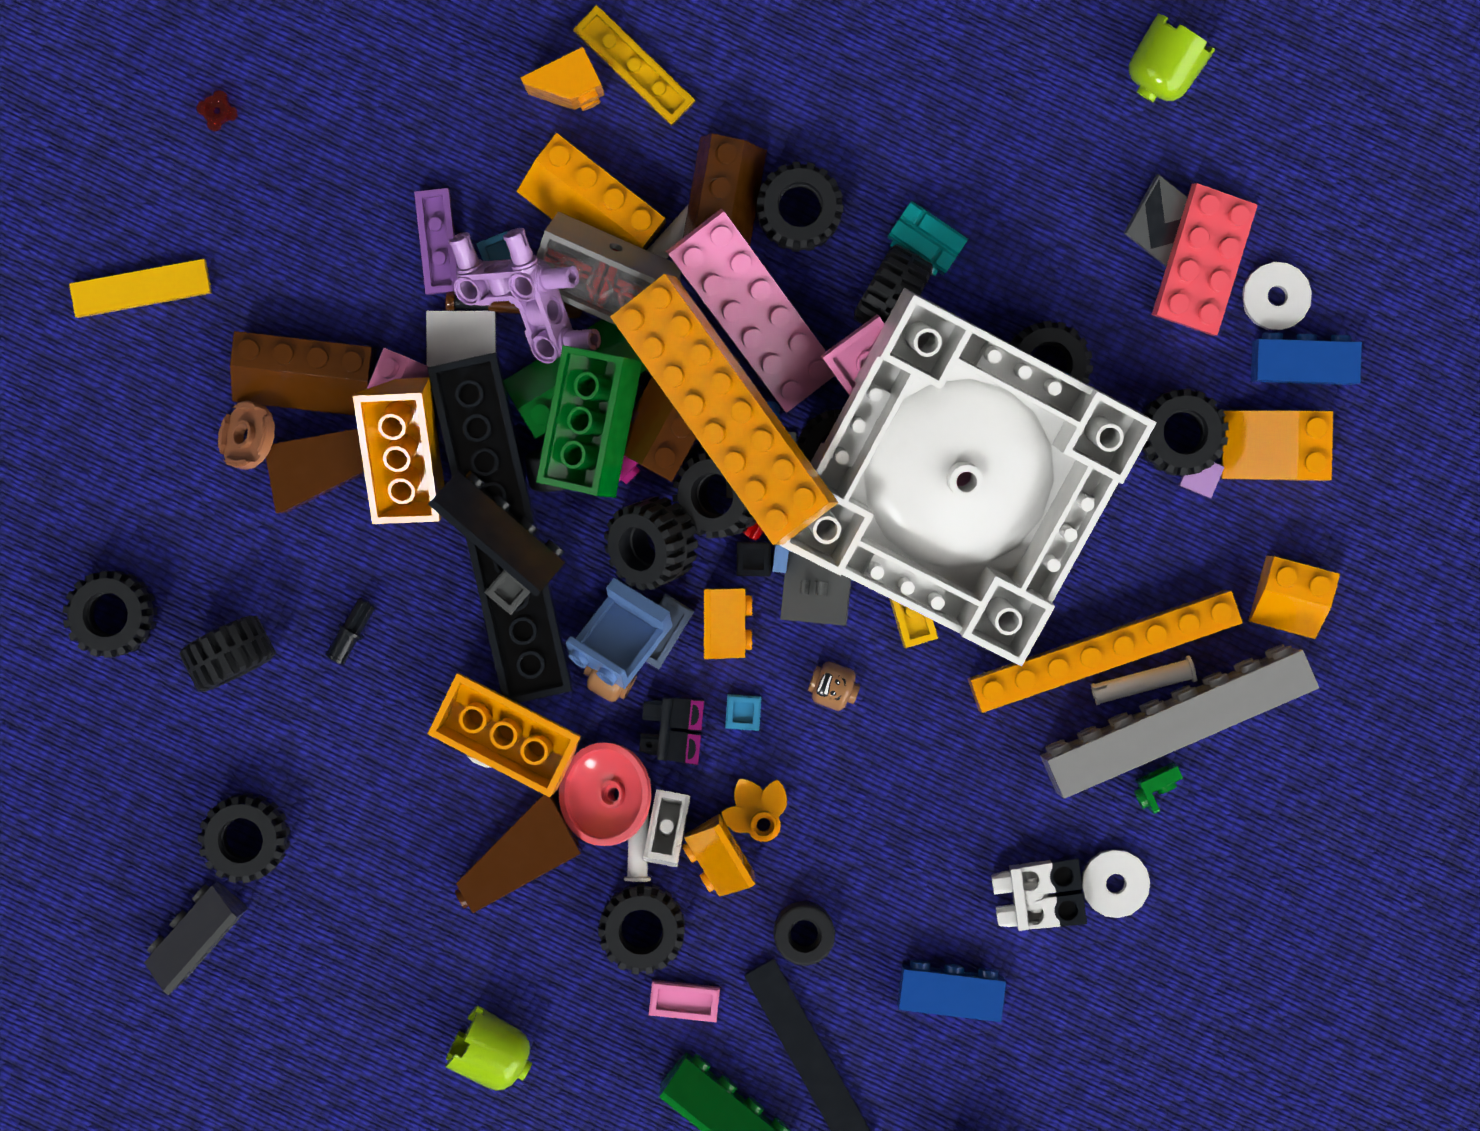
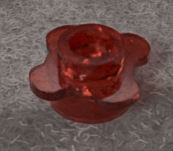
[197,90,238,131]

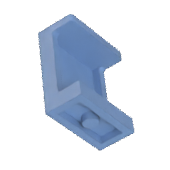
[566,578,672,689]

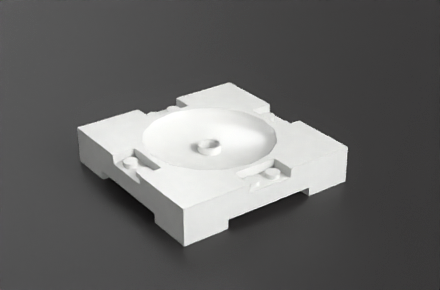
[780,288,1157,666]

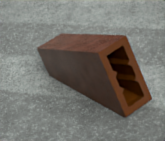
[266,429,364,514]
[455,794,583,913]

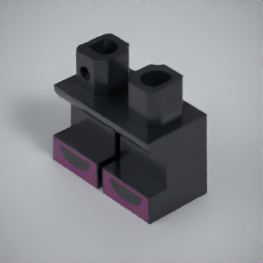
[639,696,705,765]

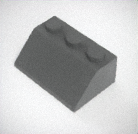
[144,881,248,995]

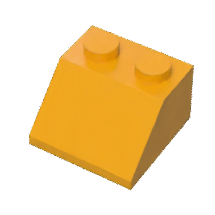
[520,47,604,111]
[1248,556,1340,639]
[704,588,752,659]

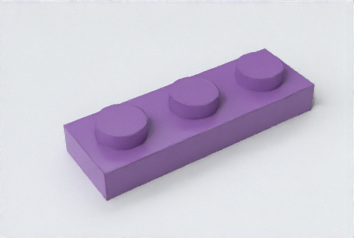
[414,188,458,295]

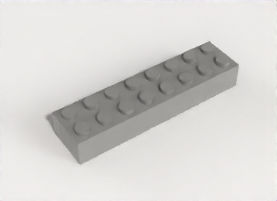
[1040,644,1319,799]

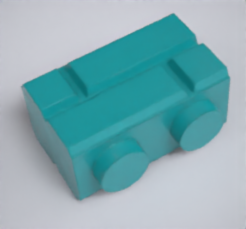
[887,201,968,277]

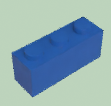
[1251,333,1362,385]
[897,960,1006,1022]

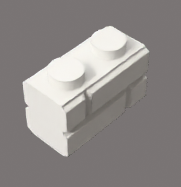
[643,789,690,867]

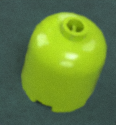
[1129,13,1215,103]
[445,1005,532,1091]

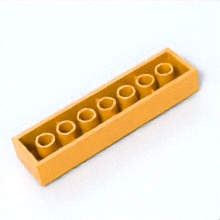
[610,273,839,545]

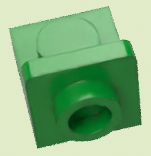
[1134,763,1183,814]

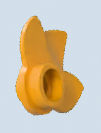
[721,779,787,842]

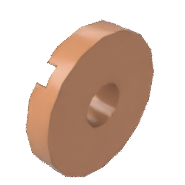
[218,400,275,470]

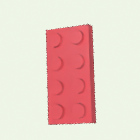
[1152,183,1258,336]

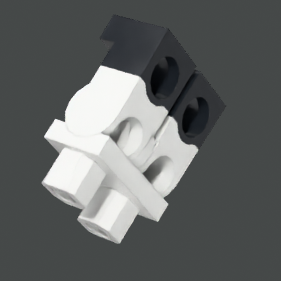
[991,854,1087,931]

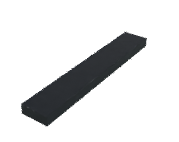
[744,957,871,1131]

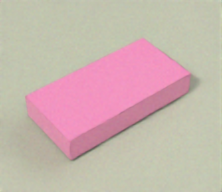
[649,980,720,1022]

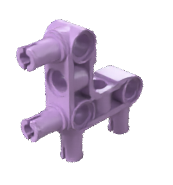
[448,228,601,364]

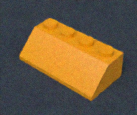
[517,133,666,249]
[353,377,445,524]
[427,672,581,797]

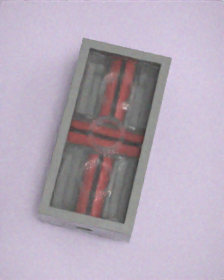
[537,211,682,325]

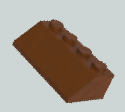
[683,133,767,246]
[230,331,376,416]
[624,357,740,482]

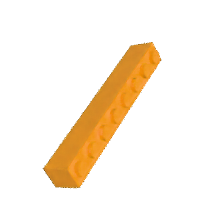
[967,590,1243,713]

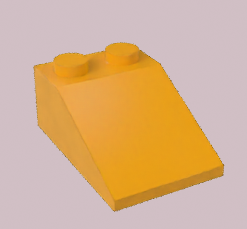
[1221,411,1333,481]
[682,814,755,897]

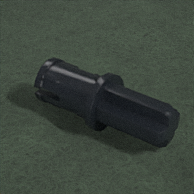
[325,598,375,665]

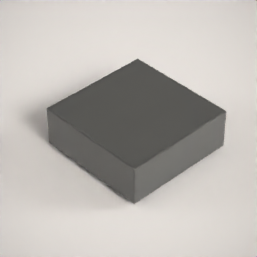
[484,570,530,615]

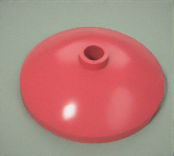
[559,743,651,846]

